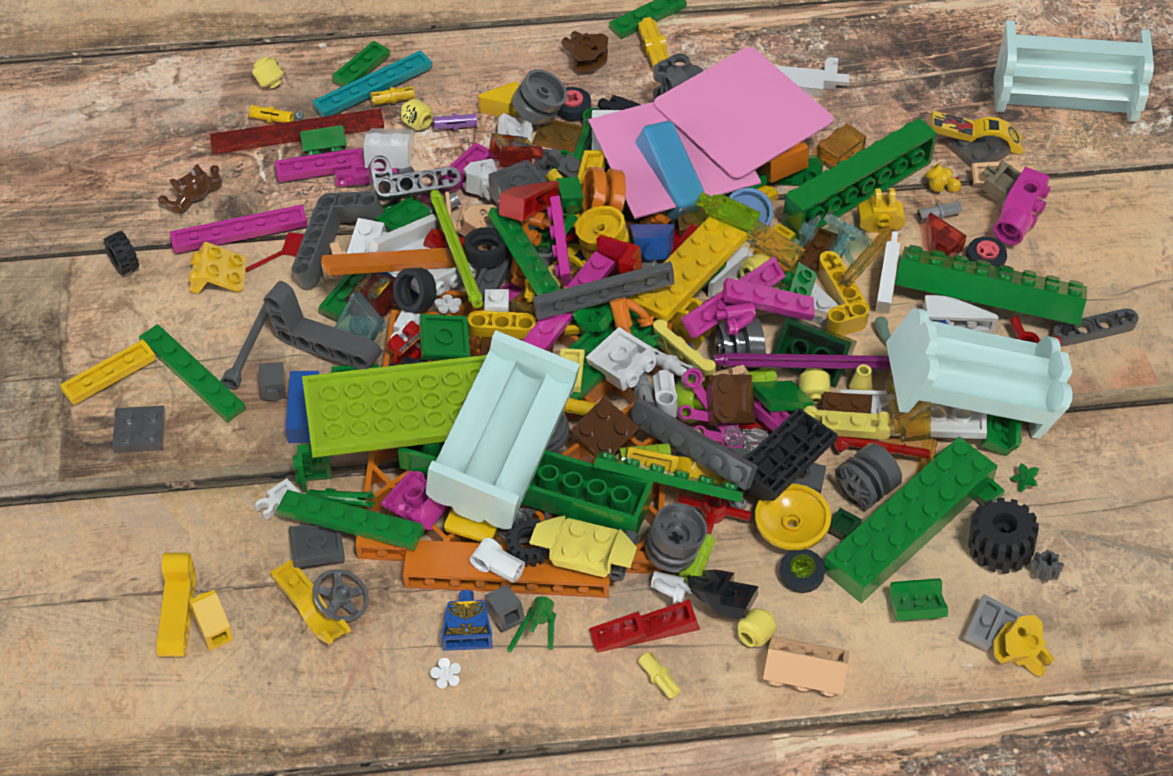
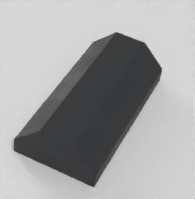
[745,408,838,501]

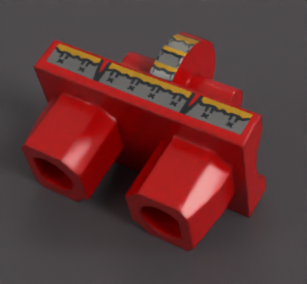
[387,320,426,364]

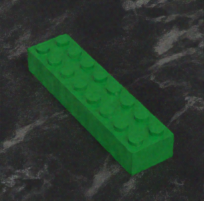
[782,118,937,241]
[895,245,1087,326]
[824,436,998,604]

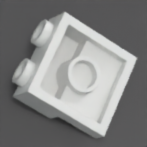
[586,327,657,391]

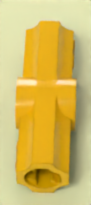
[638,17,669,67]

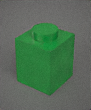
[556,177,584,213]

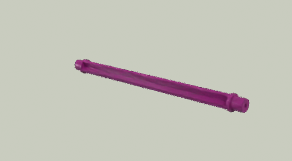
[713,353,891,370]

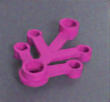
[677,368,743,448]

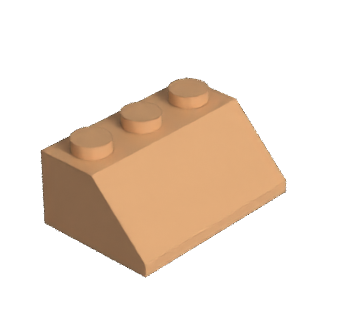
[763,636,849,696]

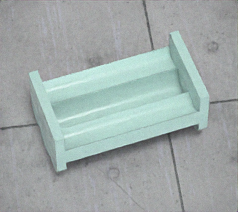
[994,20,1154,122]
[886,308,1073,439]
[426,330,580,529]

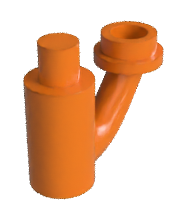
[518,212,554,247]
[609,297,654,334]

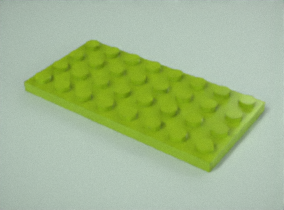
[302,355,487,458]

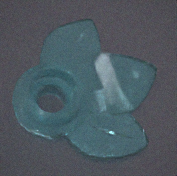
[796,215,821,256]

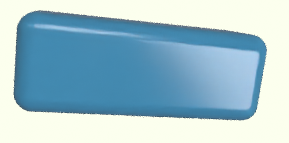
[635,121,707,220]

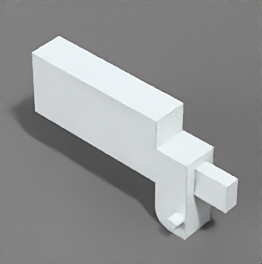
[775,57,850,97]
[875,231,901,314]

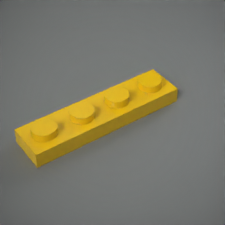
[60,339,157,406]

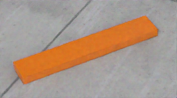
[321,247,457,276]

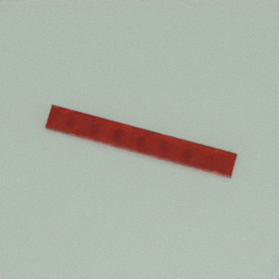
[210,108,384,154]

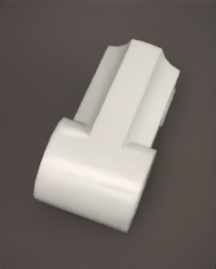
[653,370,678,418]
[470,538,525,583]

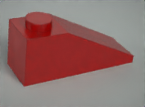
[498,181,559,221]

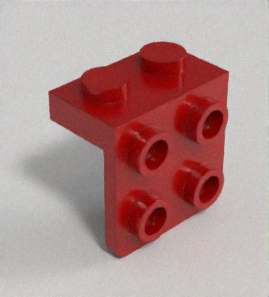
[596,235,642,275]

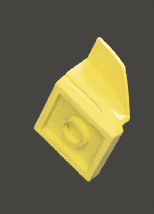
[529,516,637,577]

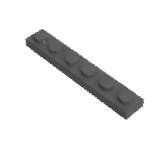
[533,261,674,320]
[630,398,758,490]

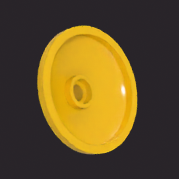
[755,484,831,550]

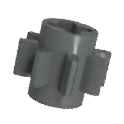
[1030,549,1064,583]

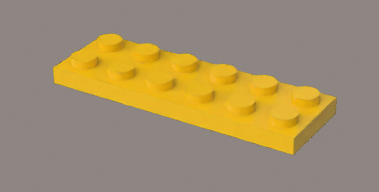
[628,216,748,322]

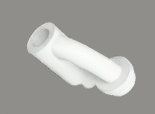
[651,571,692,604]

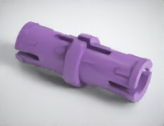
[433,113,477,130]

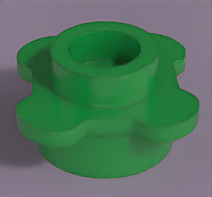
[641,334,660,349]

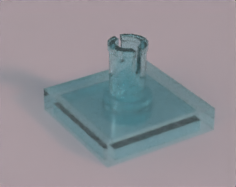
[823,212,875,258]
[335,292,385,341]

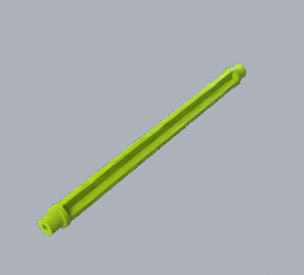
[430,189,483,308]

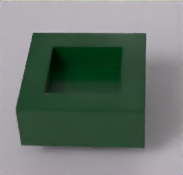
[829,508,862,540]

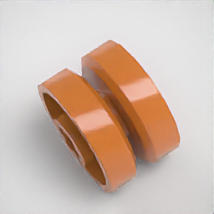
[582,167,626,213]

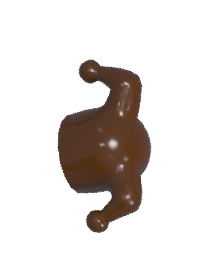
[158,164,222,213]

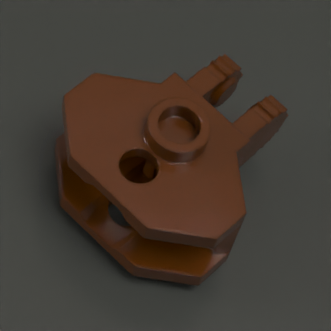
[561,31,608,74]

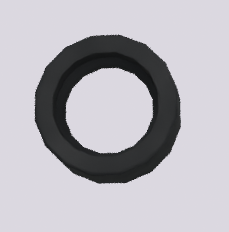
[464,227,507,268]
[393,267,437,313]

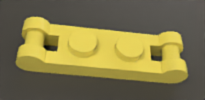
[653,319,716,384]
[804,406,891,439]

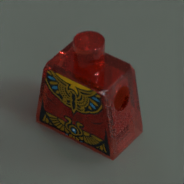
[488,133,543,168]
[345,273,398,317]

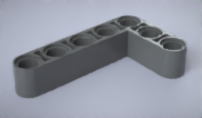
[292,191,384,290]
[263,281,382,370]

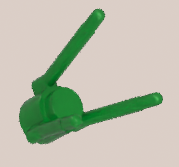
[507,596,557,652]

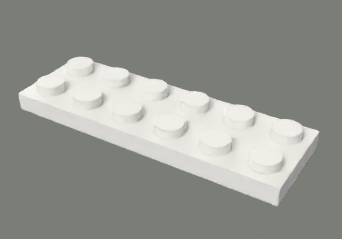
[840,389,987,439]

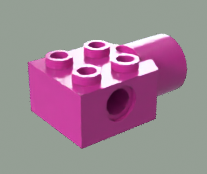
[993,166,1051,245]

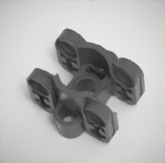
[653,53,704,102]

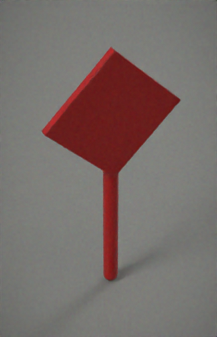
[245,232,305,272]

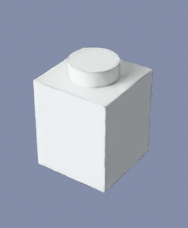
[485,289,509,312]

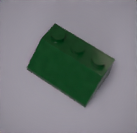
[773,317,857,387]

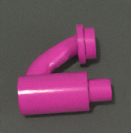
[715,302,755,336]

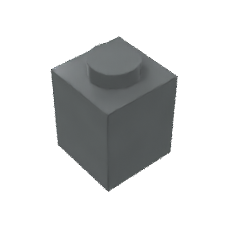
[259,362,286,401]
[485,584,525,632]

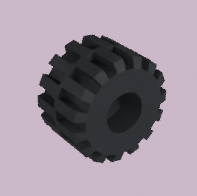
[968,498,1039,574]

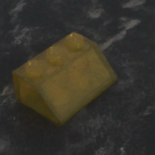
[885,369,931,443]

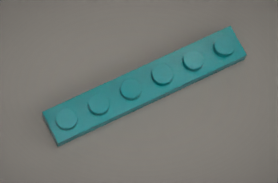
[313,50,432,119]

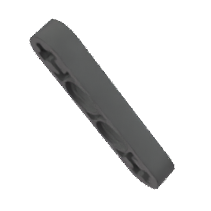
[1051,308,1139,346]

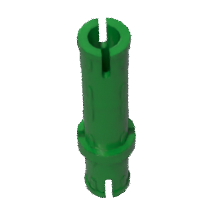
[306,488,375,508]

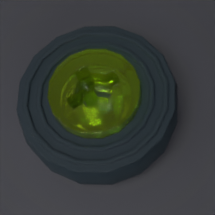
[779,549,825,593]

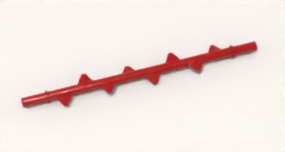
[697,421,930,459]

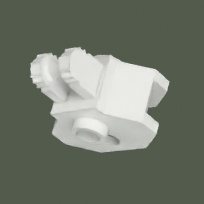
[463,159,508,201]

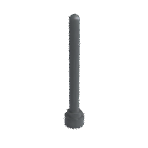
[221,303,268,390]

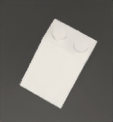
[363,128,415,169]

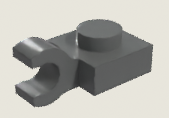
[545,148,581,178]

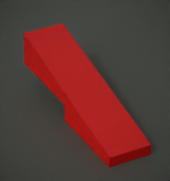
[589,599,700,653]

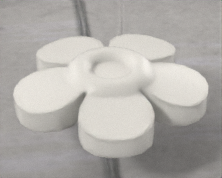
[435,295,462,313]
[430,658,461,689]

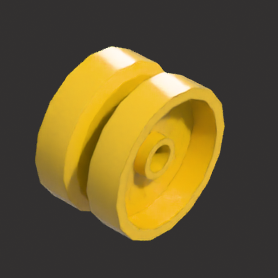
[575,206,631,261]

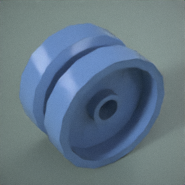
[722,188,773,244]

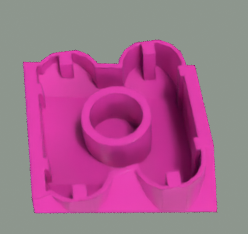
[381,471,449,530]

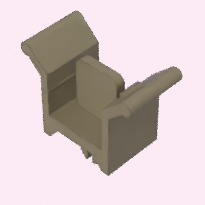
[981,160,1021,211]

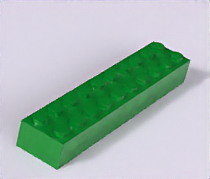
[398,442,653,535]

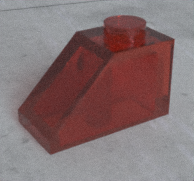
[925,212,967,257]

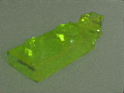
[697,192,761,235]

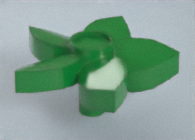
[1010,463,1039,492]

